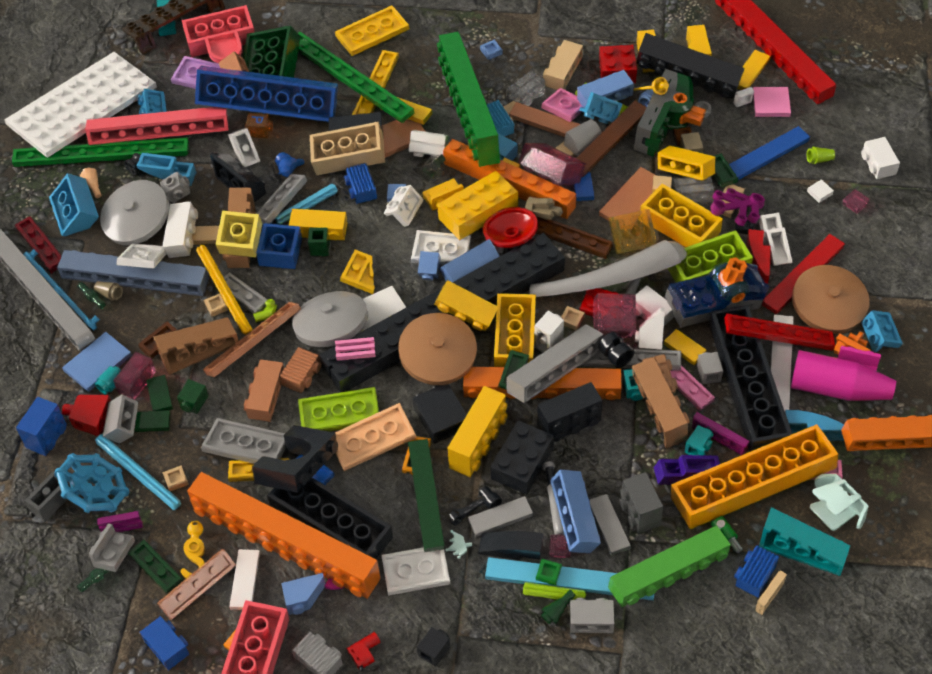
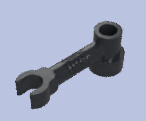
[449,486,502,526]

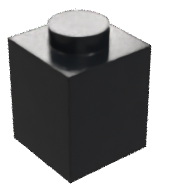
[417,627,450,667]

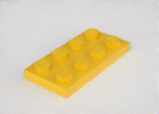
[335,5,409,56]

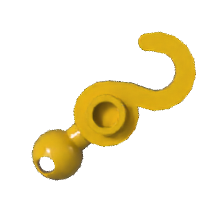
[181,521,205,579]

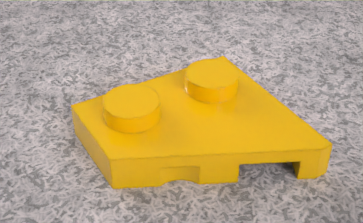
[340,249,375,294]

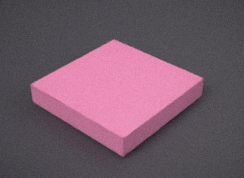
[753,87,791,117]
[541,88,583,122]

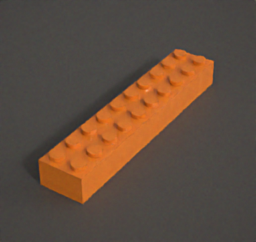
[187,472,380,599]

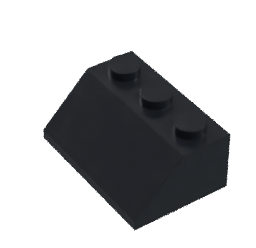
[210,153,266,203]

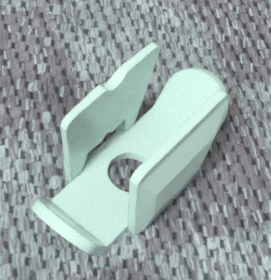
[810,474,868,531]

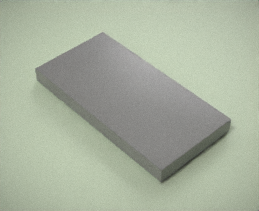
[201,418,286,464]

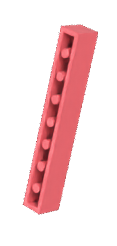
[85,107,229,145]

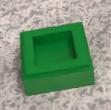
[536,559,562,586]

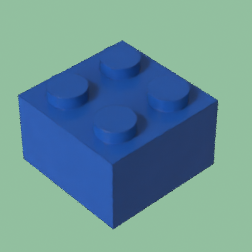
[256,223,302,269]
[16,396,67,456]

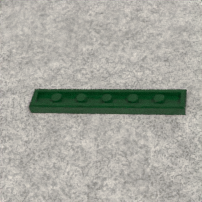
[408,439,445,552]

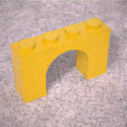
[637,25,712,72]

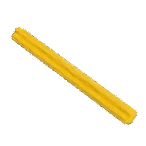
[196,245,252,335]

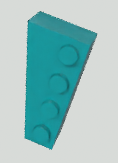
[759,507,850,576]

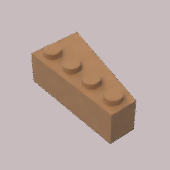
[222,188,256,268]

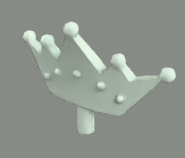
[445,530,472,559]

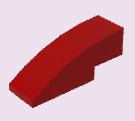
[747,229,771,287]

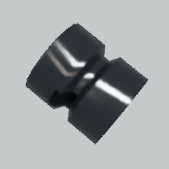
[598,331,635,368]

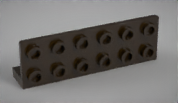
[122,0,226,55]

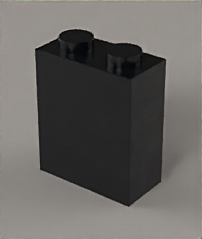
[412,384,467,444]

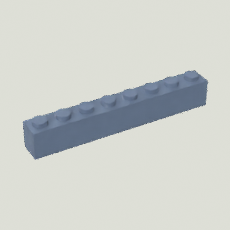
[57,250,209,296]

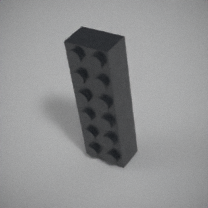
[636,33,745,98]
[267,478,393,559]

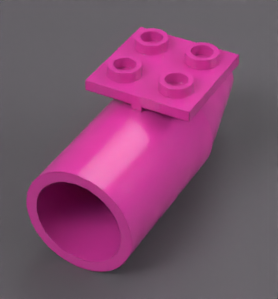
[790,346,896,401]

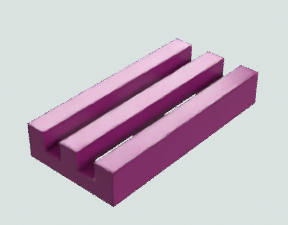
[97,511,143,532]

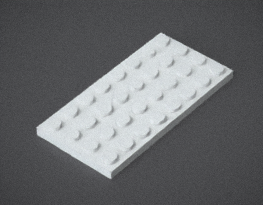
[4,52,157,158]

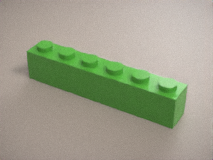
[608,525,731,608]

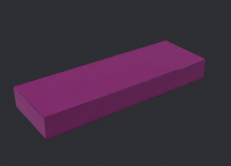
[692,412,749,455]

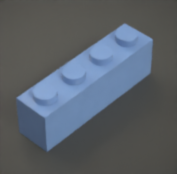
[550,469,601,553]

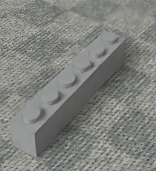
[506,325,604,403]

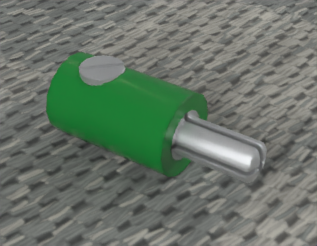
[711,516,742,553]

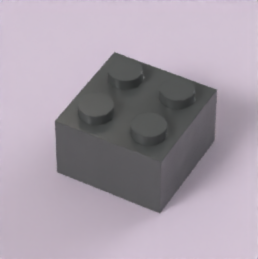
[619,472,663,534]

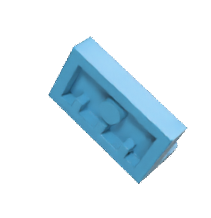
[138,89,166,114]
[579,92,622,124]
[861,310,903,352]

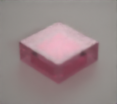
[842,189,869,214]

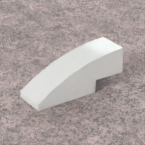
[758,213,792,266]

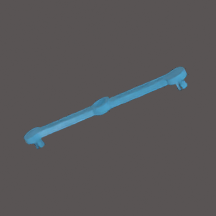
[23,249,100,331]

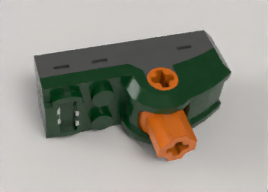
[634,69,706,156]

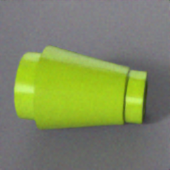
[806,146,835,164]

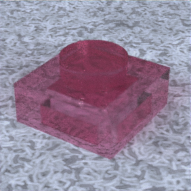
[550,535,571,558]

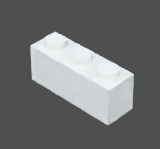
[162,202,198,258]

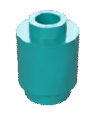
[95,366,124,395]

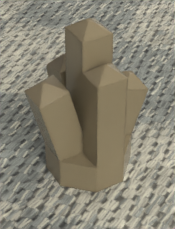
[525,197,563,220]

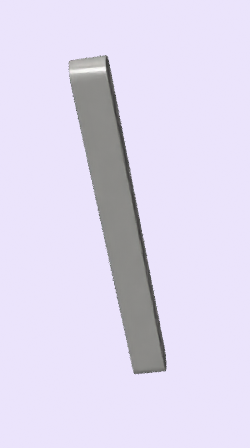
[0,229,96,351]

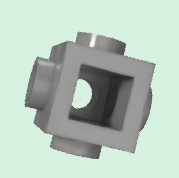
[160,172,190,203]

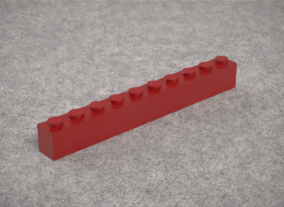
[715,0,836,105]

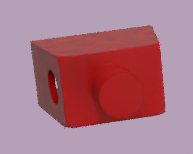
[62,395,111,436]

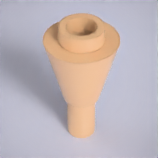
[80,168,102,199]

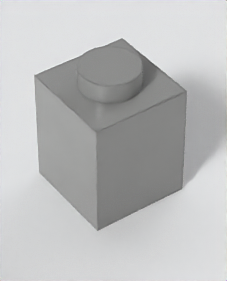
[697,352,723,385]

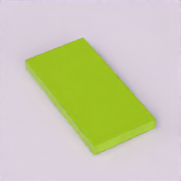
[298,387,379,432]

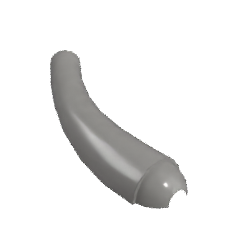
[529,240,687,297]

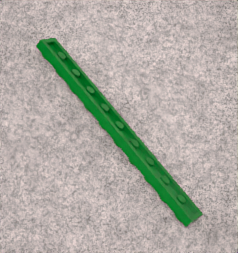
[298,32,415,123]
[12,138,189,167]

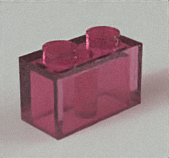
[113,352,156,400]

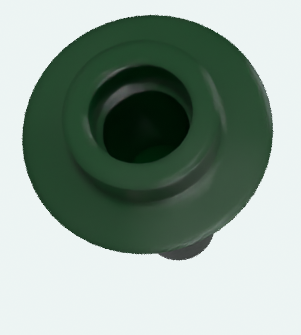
[541,590,576,625]

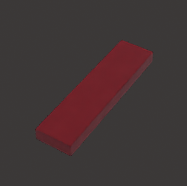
[15,216,62,273]

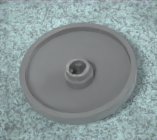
[100,180,170,245]
[292,291,368,347]

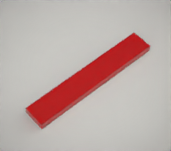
[762,234,845,315]
[724,314,836,351]

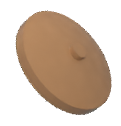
[792,265,869,334]
[399,313,477,385]

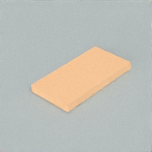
[335,403,417,471]

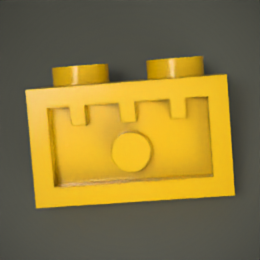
[422,178,464,211]

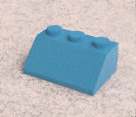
[49,173,99,236]

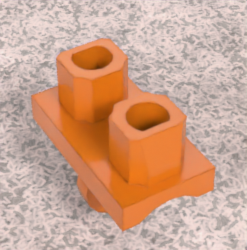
[834,331,871,355]

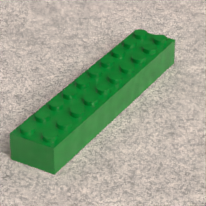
[437,31,500,167]

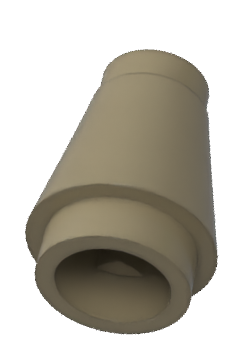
[94,281,123,301]

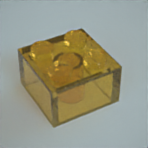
[609,209,657,254]

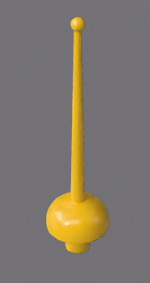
[633,77,669,95]

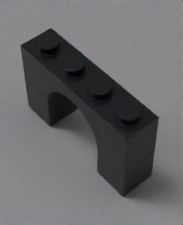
[252,425,338,493]

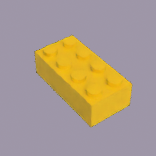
[437,171,518,240]
[639,183,723,247]
[494,294,536,367]
[447,386,508,478]

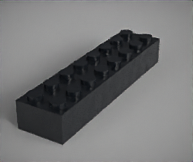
[709,305,792,452]

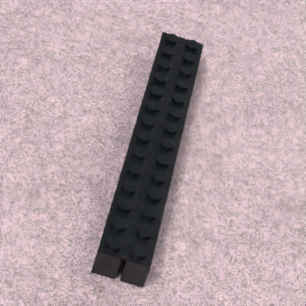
[320,233,565,392]

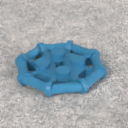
[54,453,129,513]

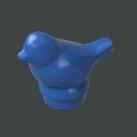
[275,152,305,177]

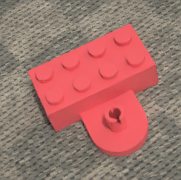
[181,5,255,63]

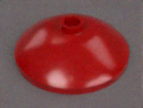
[483,207,538,248]

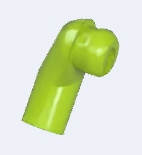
[253,299,277,322]

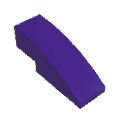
[654,455,720,485]

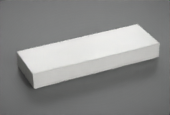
[230,549,260,610]

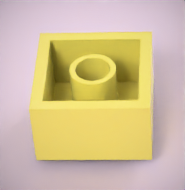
[216,211,262,257]

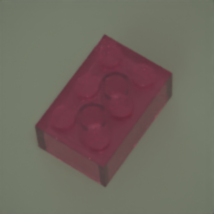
[518,143,586,186]

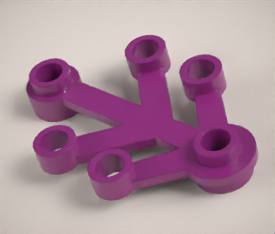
[710,188,765,226]

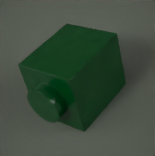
[308,228,330,256]
[177,379,209,414]

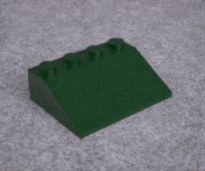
[243,25,301,78]

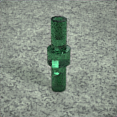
[77,282,106,309]
[77,568,109,592]

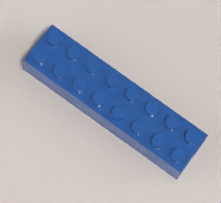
[195,66,338,122]

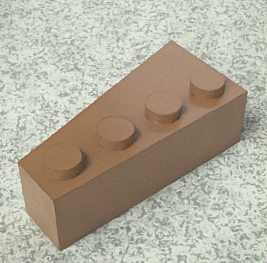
[153,317,238,375]
[632,357,690,449]

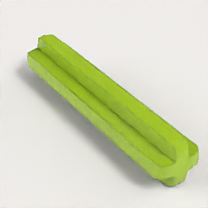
[523,582,586,600]

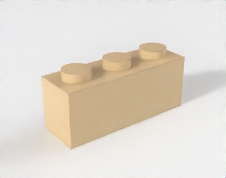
[543,40,583,90]

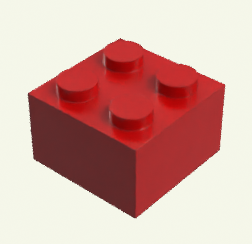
[599,45,637,84]

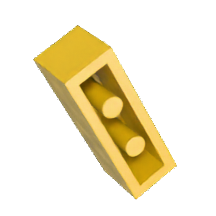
[658,145,715,181]
[289,209,348,241]
[434,280,498,331]

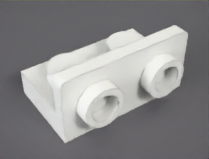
[384,185,424,227]

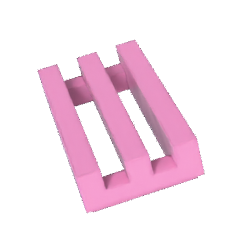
[335,337,376,361]

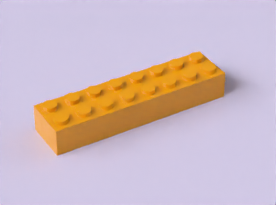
[671,424,838,529]

